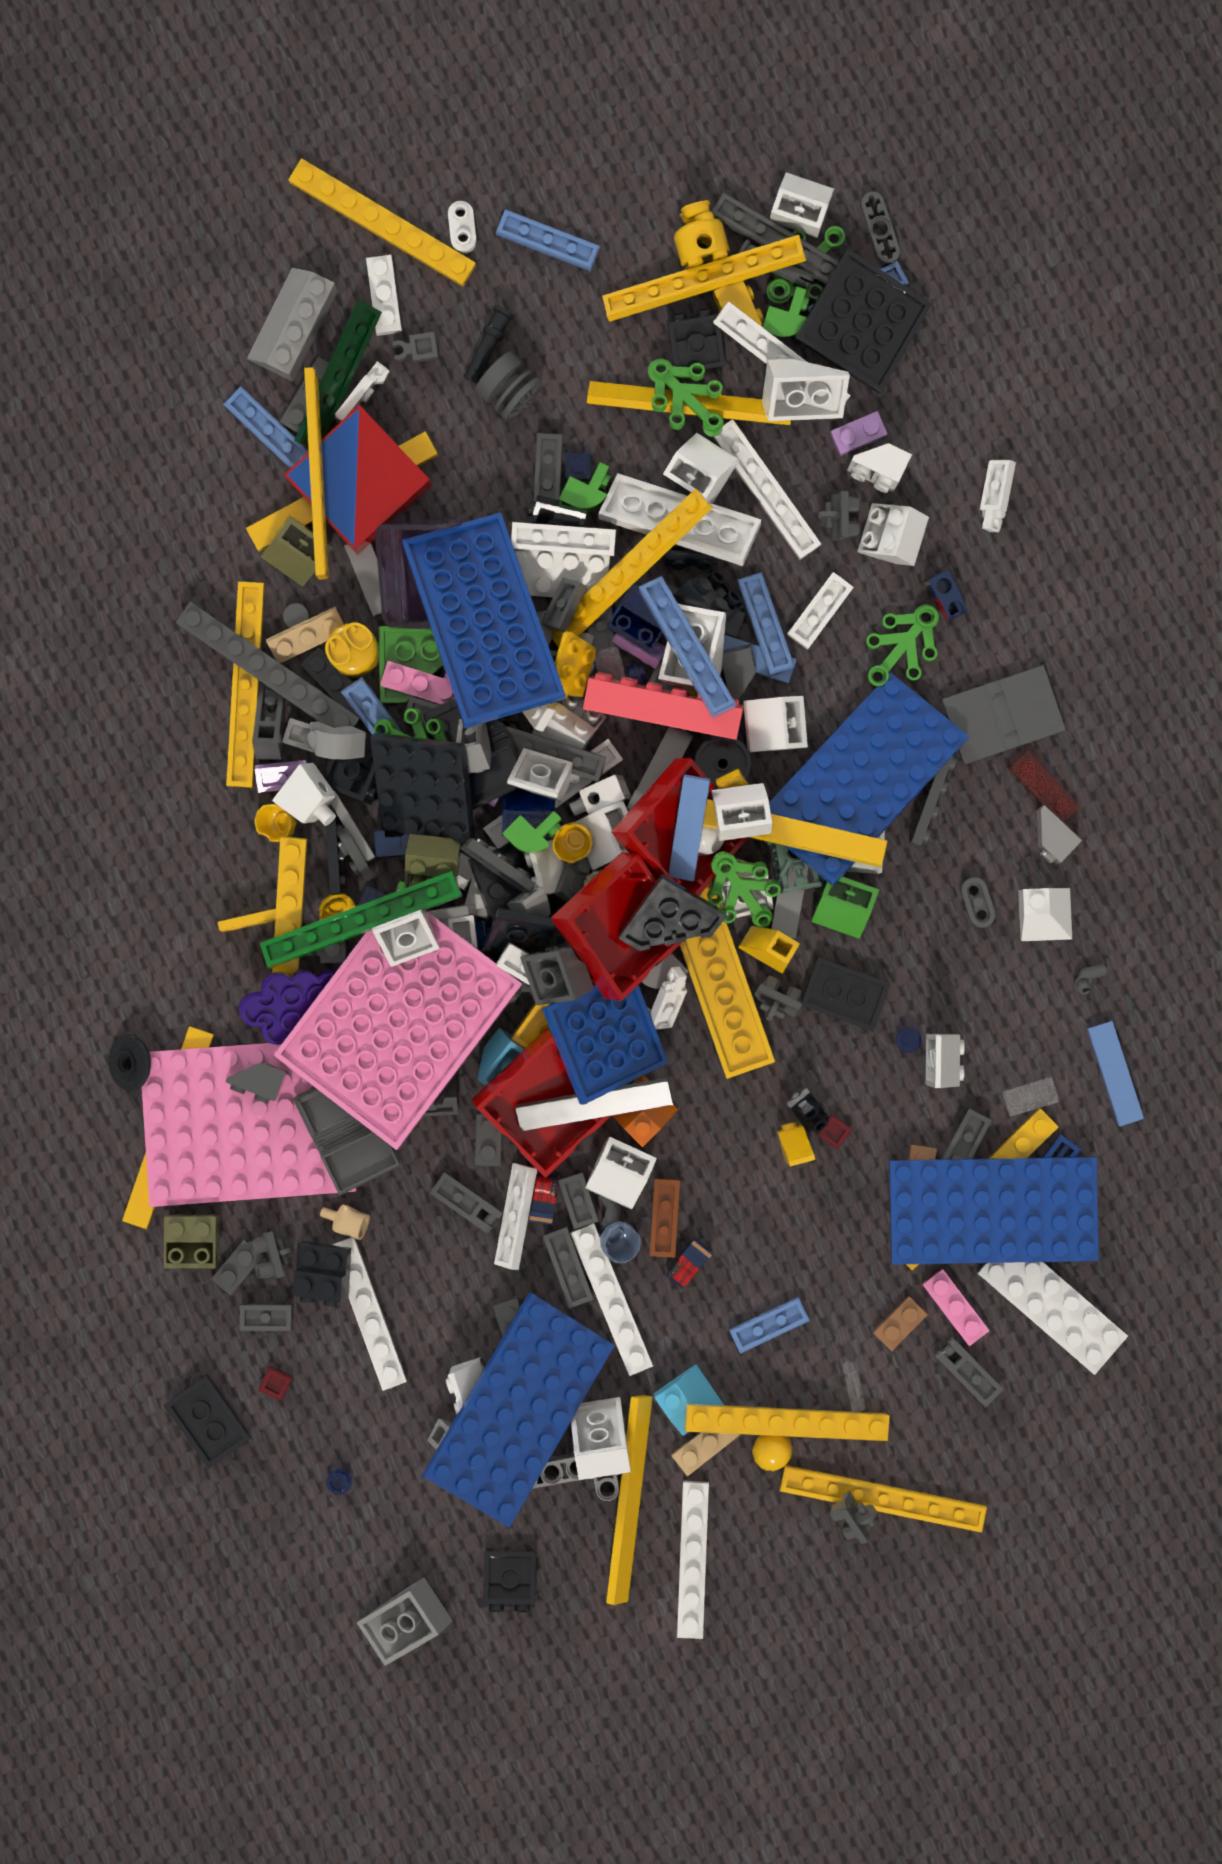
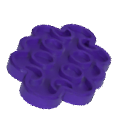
[238,969,336,1045]

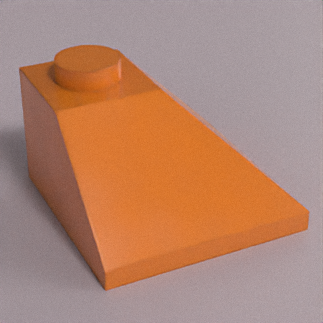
[612,1075,678,1147]

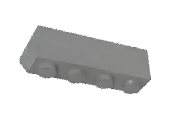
[247,268,338,382]

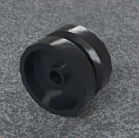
[695,736,751,790]

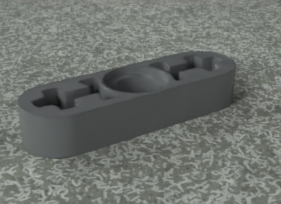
[860,191,900,266]

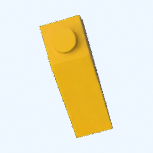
[777,1122,815,1167]

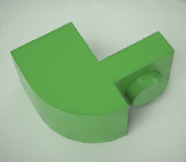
[763,287,810,338]
[559,462,611,513]
[502,811,562,854]

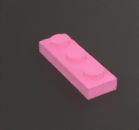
[380,661,454,705]
[922,1268,989,1346]

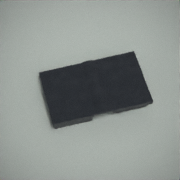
[423,698,519,810]

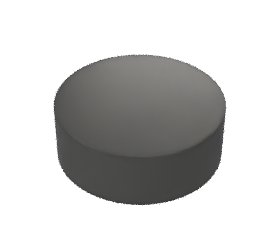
[283,603,310,628]

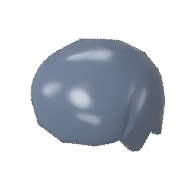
[600,1221,641,1263]

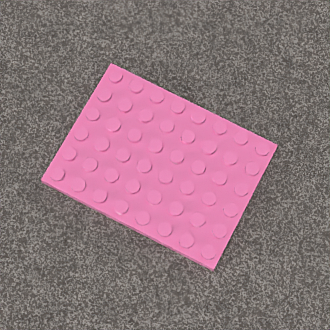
[274,890,523,1150]
[142,1043,357,1207]

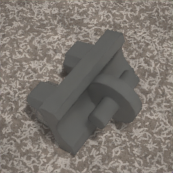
[818,491,859,541]
[753,975,802,1021]
[248,1231,294,1278]
[830,1491,877,1544]

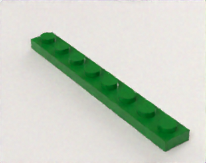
[260,871,462,968]

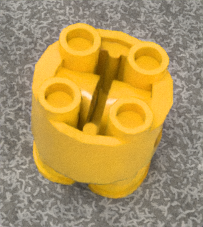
[674,200,731,269]
[325,622,379,678]

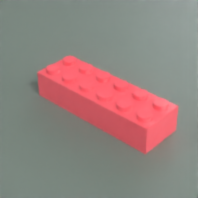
[583,672,744,740]

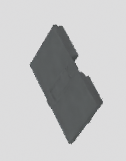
[942,665,1066,765]
[292,1087,402,1196]

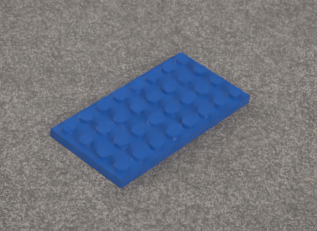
[402,512,566,728]
[769,672,969,886]
[889,1157,1099,1265]
[421,1293,615,1528]

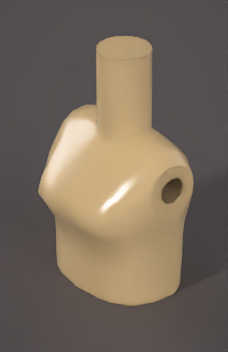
[320,1204,370,1240]

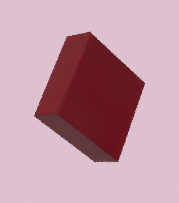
[817,1114,853,1150]
[258,1366,293,1401]

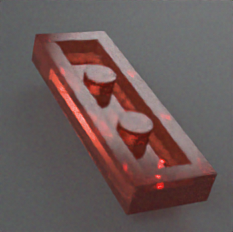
[1008,751,1080,823]

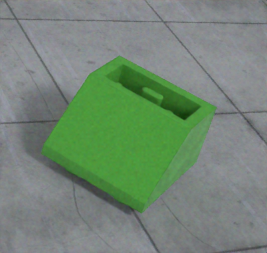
[811,877,879,939]

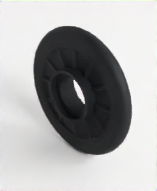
[109,1035,151,1091]

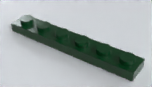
[294,299,382,449]

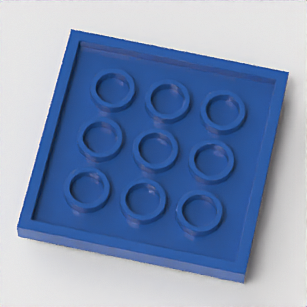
[542,983,669,1105]

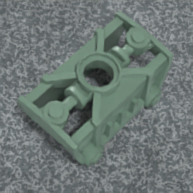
[765,841,824,894]

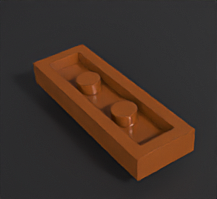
[649,1178,680,1258]

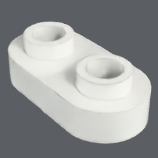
[448,201,477,254]

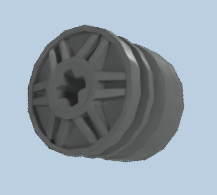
[475,351,543,422]

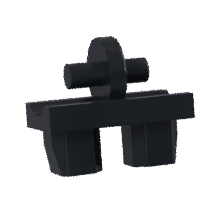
[786,1088,828,1133]

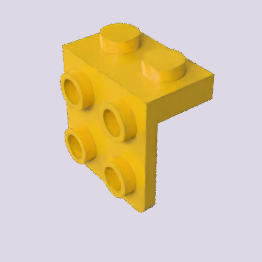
[554,631,596,699]

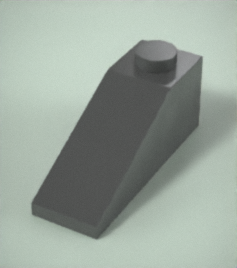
[252,681,285,760]

